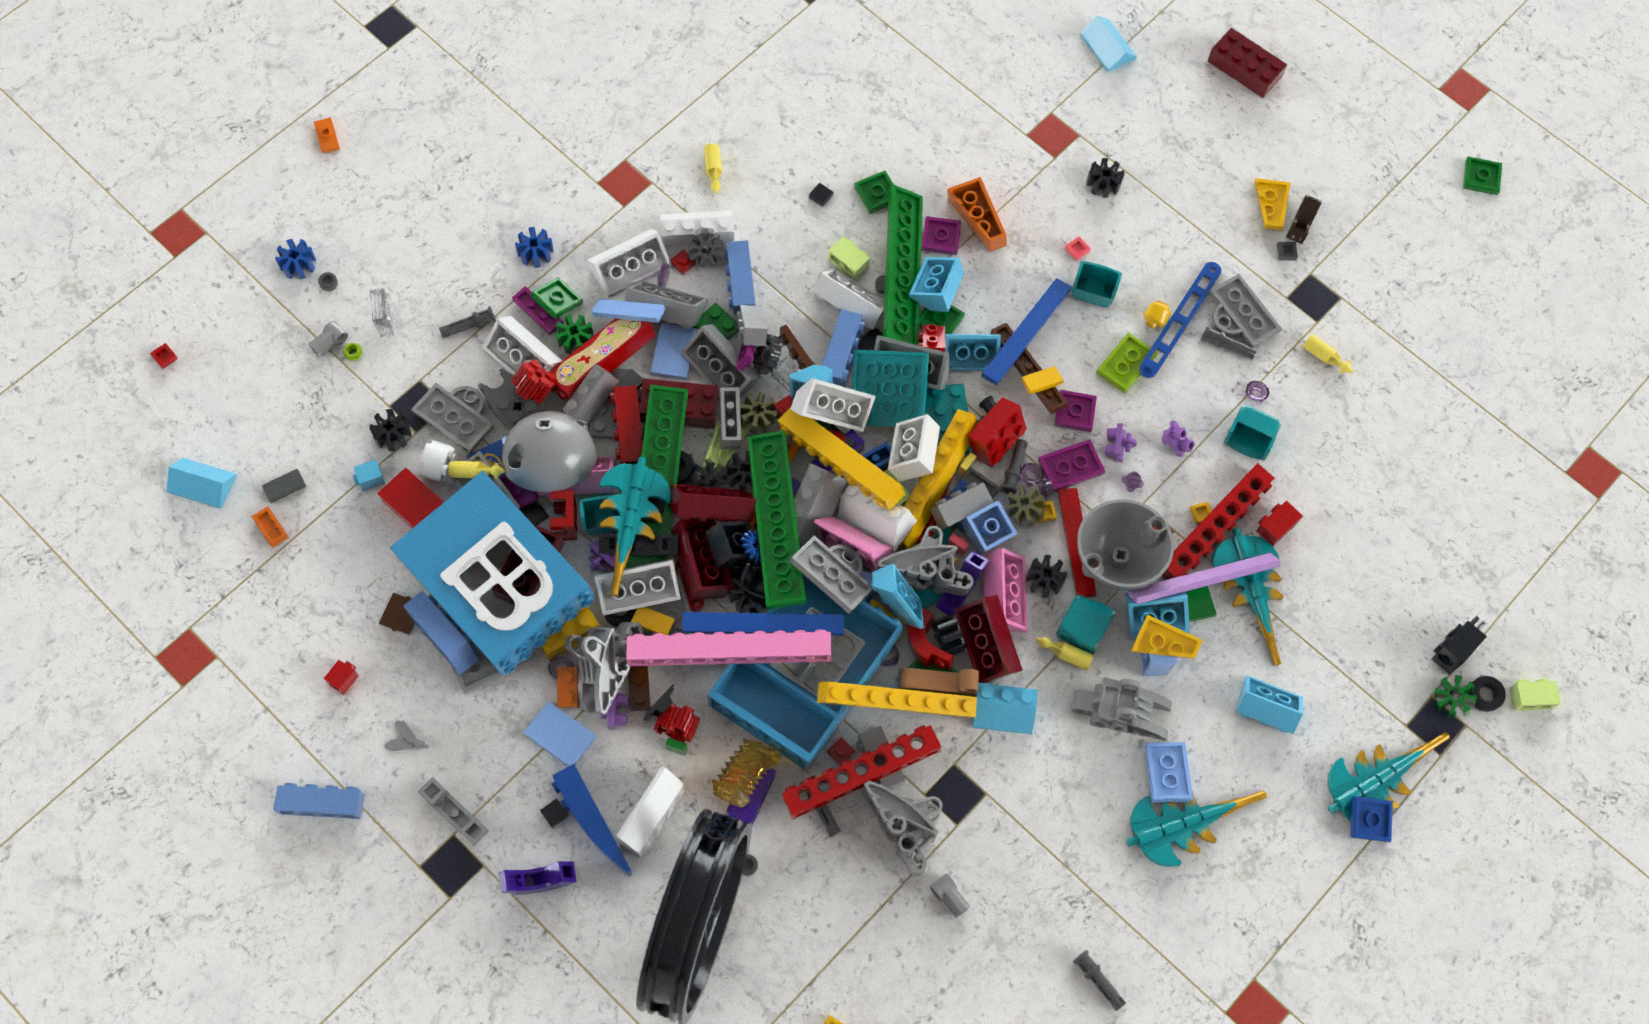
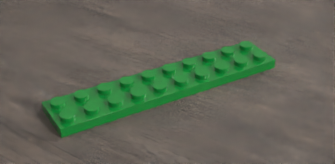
[883,184,923,345]
[627,384,688,568]
[747,430,807,610]

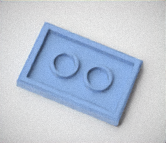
[650,323,697,380]
[523,701,597,767]
[1144,742,1193,803]

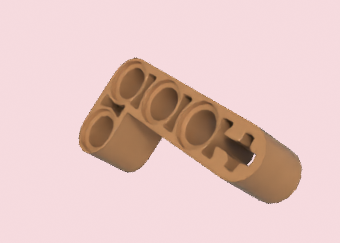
[898,668,979,697]

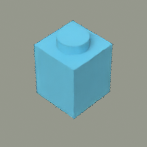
[353,460,385,491]

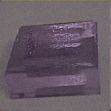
[658,263,670,287]

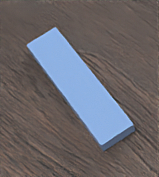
[592,299,665,323]

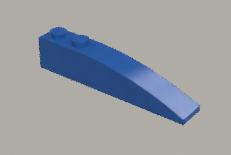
[551,764,633,876]

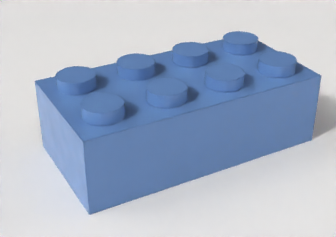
[822,309,865,387]
[403,591,479,675]

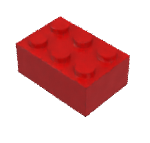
[967,397,1027,468]

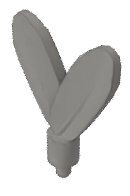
[384,721,429,751]

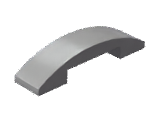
[418,777,489,846]

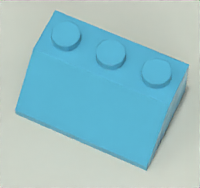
[909,257,964,312]
[789,364,833,400]
[871,563,924,629]
[1125,592,1190,638]
[1236,675,1303,734]
[972,683,1038,735]

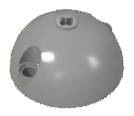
[502,411,597,492]
[1077,499,1174,591]

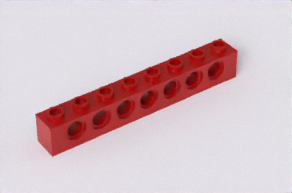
[1162,463,1275,580]
[782,725,941,820]

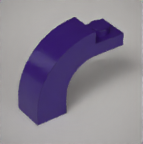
[936,550,989,616]
[499,861,577,895]

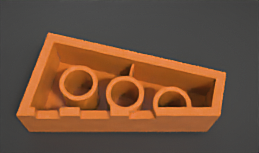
[947,177,1007,252]

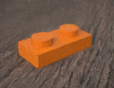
[557,667,579,708]

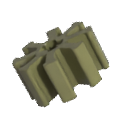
[740,392,777,434]
[1006,485,1046,527]

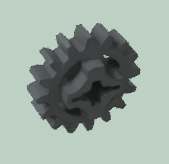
[753,334,782,375]

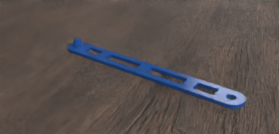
[1139,262,1221,378]

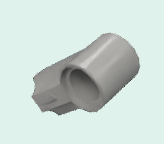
[308,321,348,357]
[930,874,970,918]

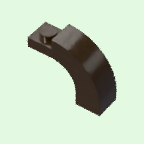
[1286,194,1322,244]

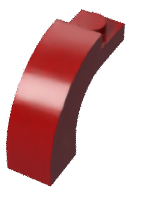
[907,608,953,670]

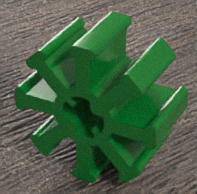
[556,314,594,355]
[1434,675,1477,718]

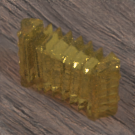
[712,739,781,808]

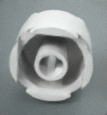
[418,439,456,483]

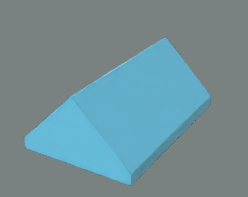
[1080,15,1137,72]
[945,334,1001,371]
[167,458,237,509]

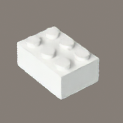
[888,414,940,482]

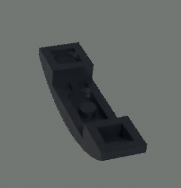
[599,533,678,556]

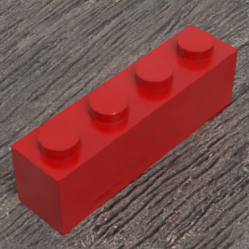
[610,385,643,464]

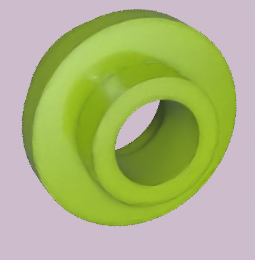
[343,343,363,361]

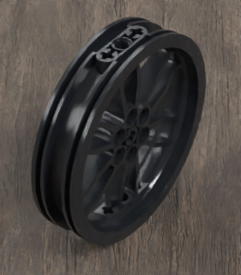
[636,809,752,1024]

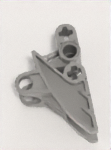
[877,526,973,596]
[566,622,643,715]
[1072,677,1172,741]
[862,781,943,876]

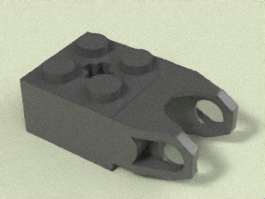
[478,368,545,432]

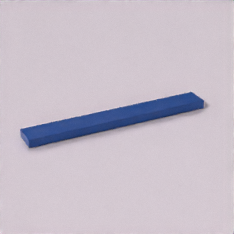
[981,278,1072,386]
[682,612,844,636]

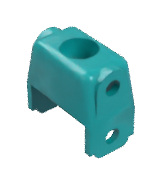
[1071,261,1122,308]
[1224,405,1281,461]
[579,495,619,536]
[1056,595,1115,654]

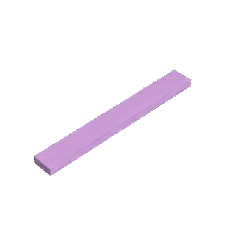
[1128,553,1280,604]

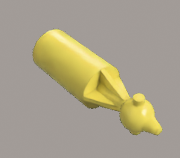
[704,144,722,194]
[1302,334,1354,374]
[448,461,506,479]
[1036,637,1094,671]

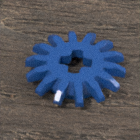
[741,530,761,563]

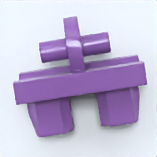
[1162,421,1195,457]
[1105,423,1137,462]
[588,541,616,572]
[595,692,629,730]

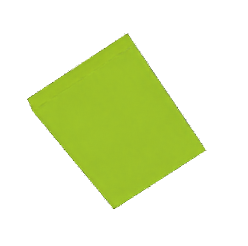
[1096,332,1158,394]

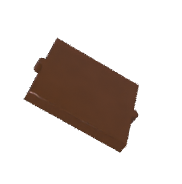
[379,593,415,635]

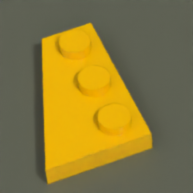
[1255,178,1291,231]
[1130,615,1203,659]

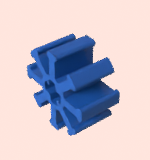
[515,227,554,268]
[275,239,316,279]

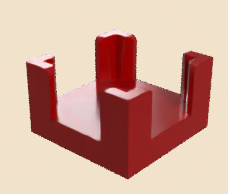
[550,490,577,541]

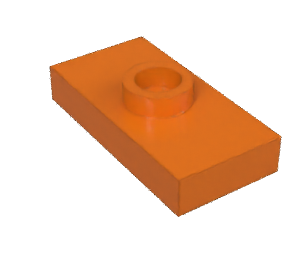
[314,117,340,154]
[251,506,289,548]

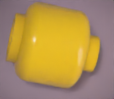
[1143,300,1171,329]

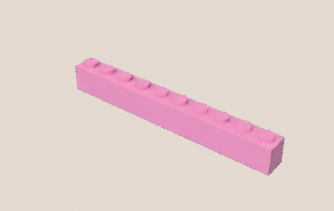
[626,630,831,666]

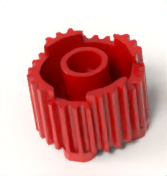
[510,359,556,404]
[653,703,700,743]

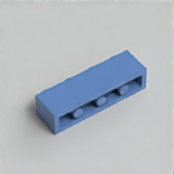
[724,240,756,315]
[273,783,364,819]

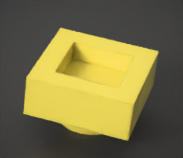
[957,452,977,476]

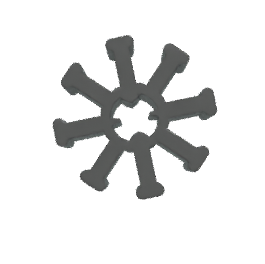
[688,228,724,268]

